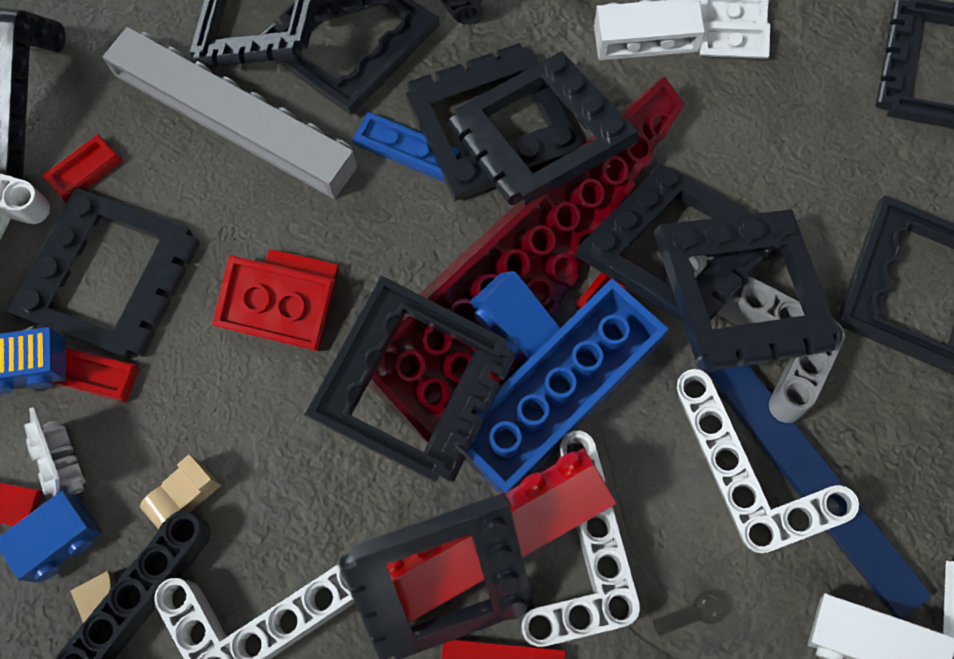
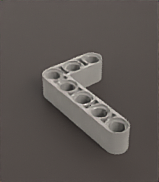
[665,255,845,423]

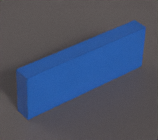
[353,111,461,183]

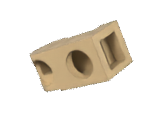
[140,454,222,530]

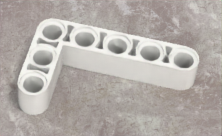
[677,369,859,554]
[521,431,640,647]
[155,565,354,659]

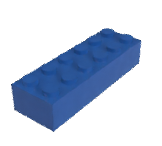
[453,279,669,494]

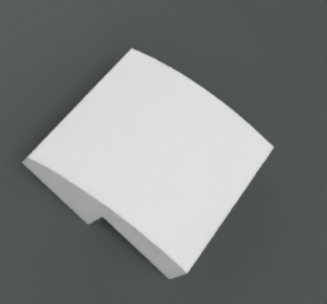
[699,0,770,59]

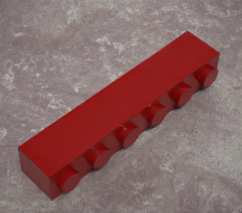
[386,448,617,623]

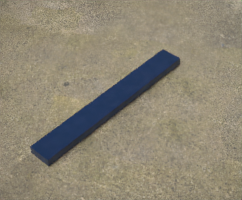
[697,359,932,620]

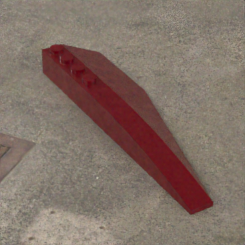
[368,76,685,444]

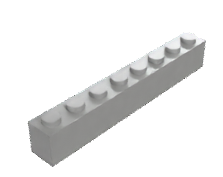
[102,27,357,200]

